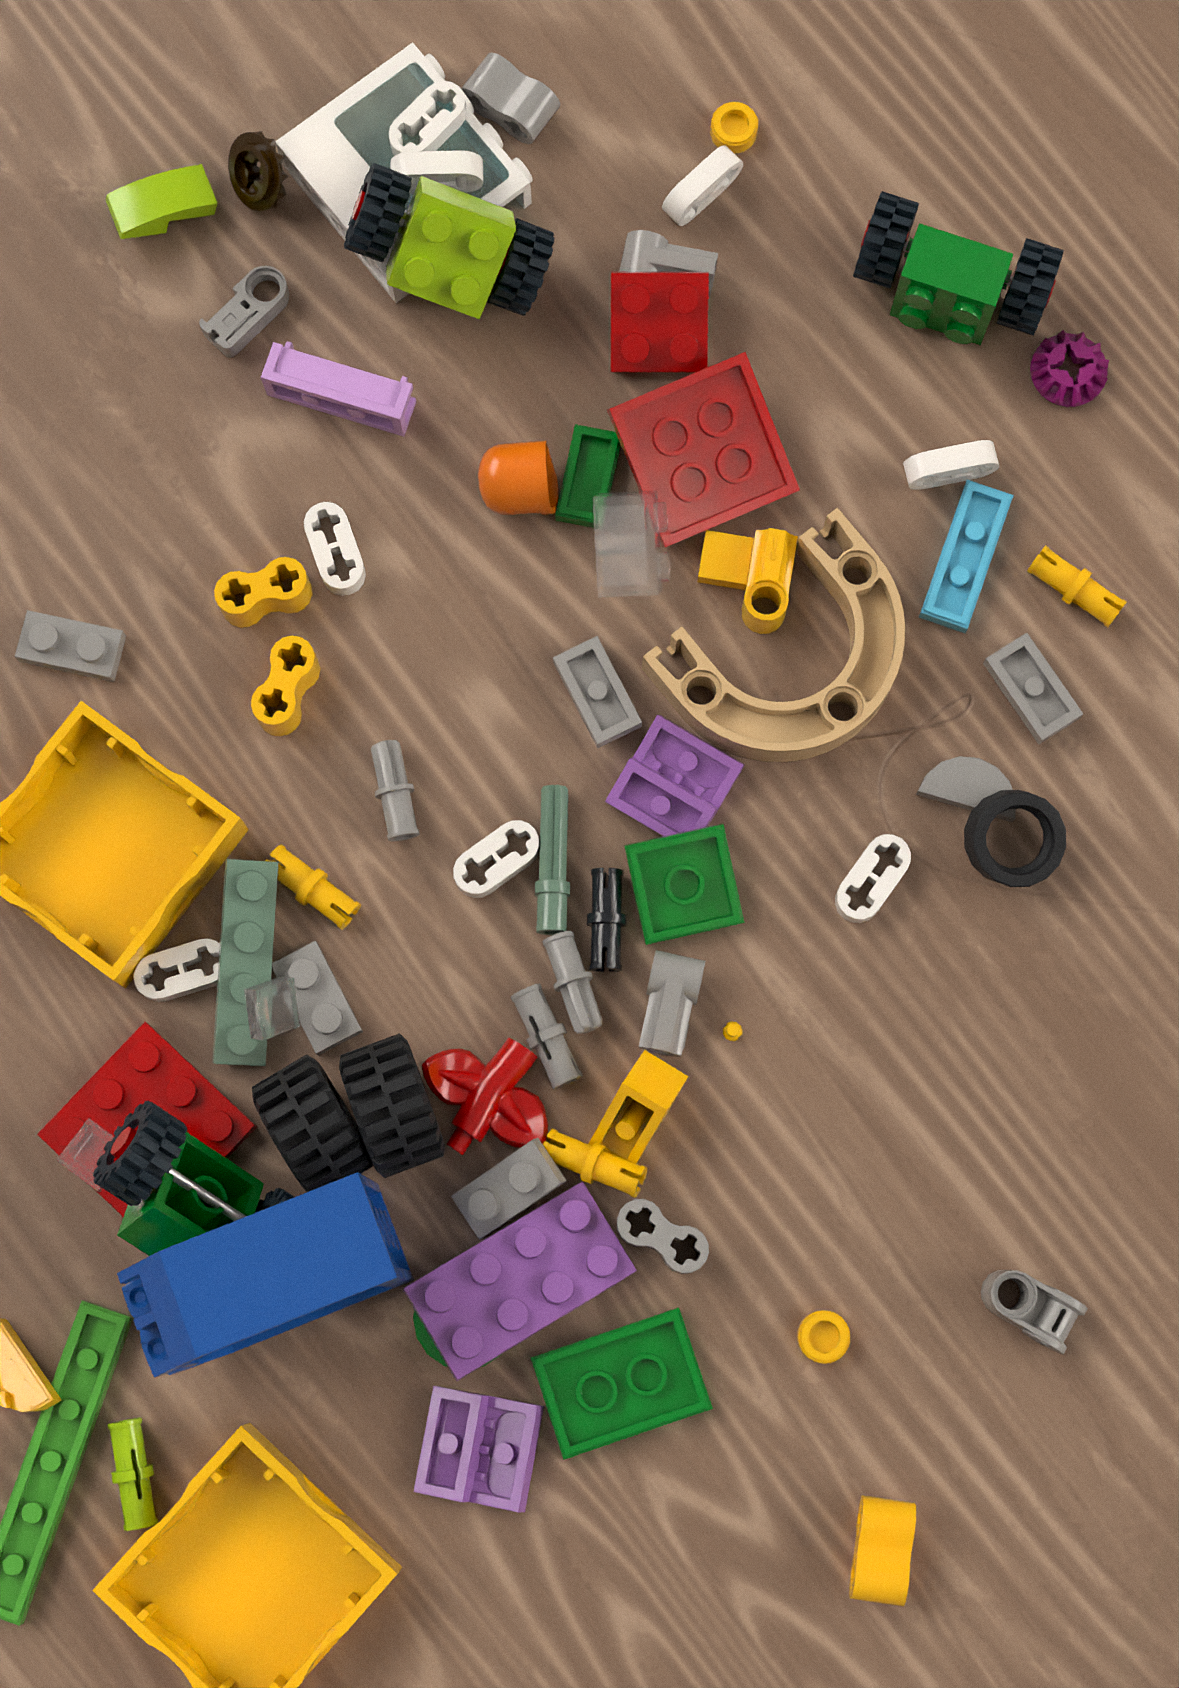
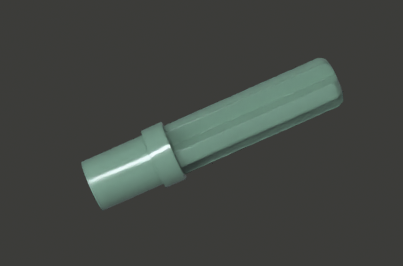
[535,785,570,935]

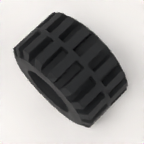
[339,1033,445,1178]
[252,1054,373,1192]

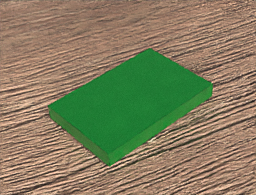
[531,1307,713,1460]

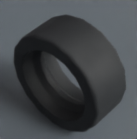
[964,790,1066,887]

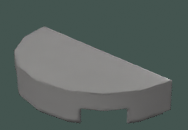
[916,756,1016,822]

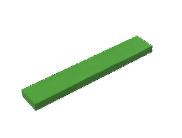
[0,1300,133,1626]

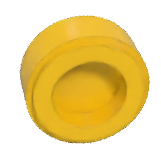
[710,102,758,154]
[797,1310,850,1364]

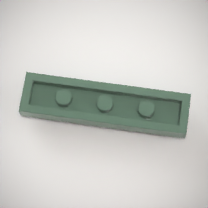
[212,859,278,1066]

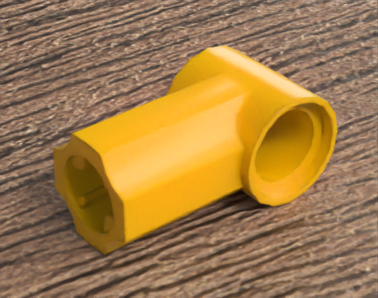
[741,528,798,634]

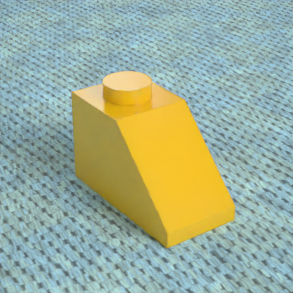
[588,1050,689,1164]

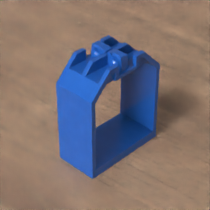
[117,1172,414,1378]

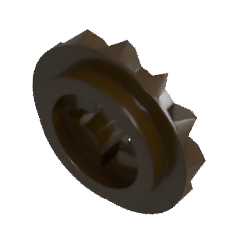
[228,131,289,211]

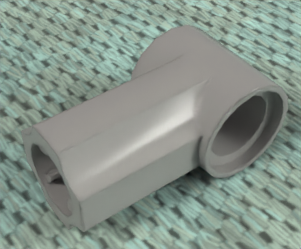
[619,230,718,298]
[638,950,706,1058]

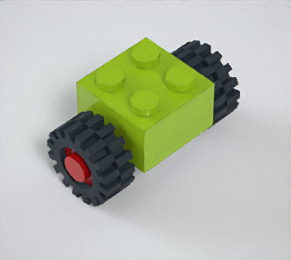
[344,163,555,320]

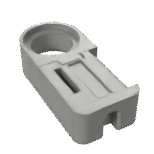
[199,266,289,358]

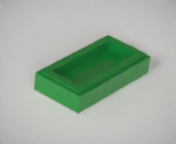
[555,424,621,530]

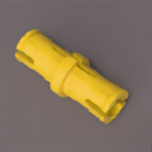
[1027,545,1127,628]
[265,844,361,930]
[543,1128,648,1198]

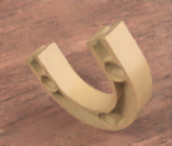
[642,507,905,762]

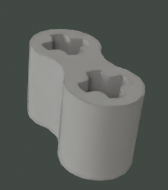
[461,52,560,144]
[617,1199,709,1274]

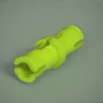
[107,1417,158,1531]

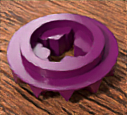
[1030,330,1109,407]

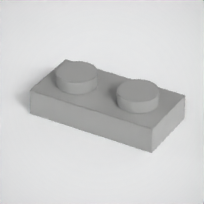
[15,610,126,682]
[983,633,1083,744]
[553,636,642,749]
[272,941,363,1056]
[451,1138,566,1240]

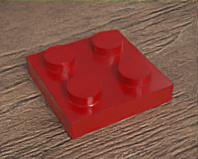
[610,271,709,372]

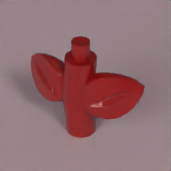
[421,1037,548,1155]

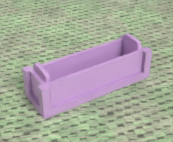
[261,341,416,436]

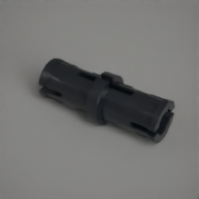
[586,868,626,972]

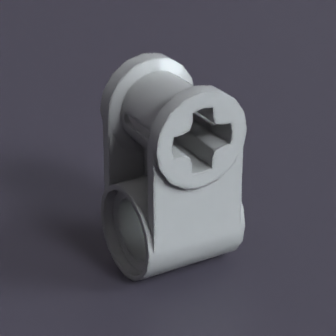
[981,1270,1088,1355]

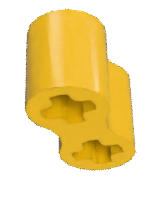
[214,557,312,628]
[251,635,320,736]
[849,1495,916,1607]

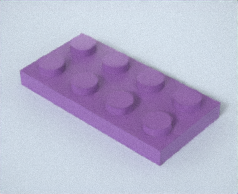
[403,1181,637,1382]

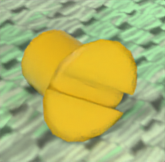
[722,1021,742,1041]

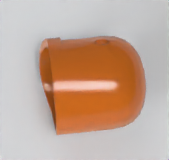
[478,440,559,515]

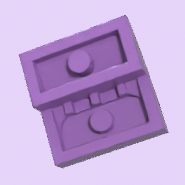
[605,714,745,836]
[413,1386,544,1513]

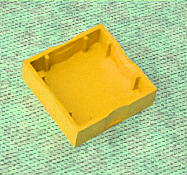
[0,701,249,989]
[92,1423,403,1688]

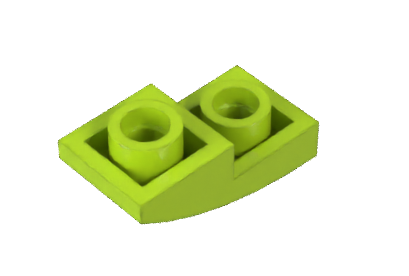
[106,164,218,239]

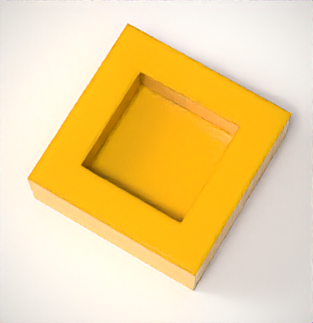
[697,530,754,590]

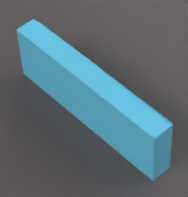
[919,480,1013,633]

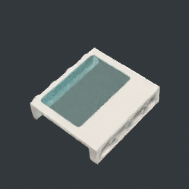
[276,42,533,303]

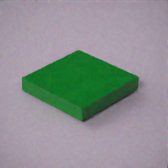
[624,823,745,945]

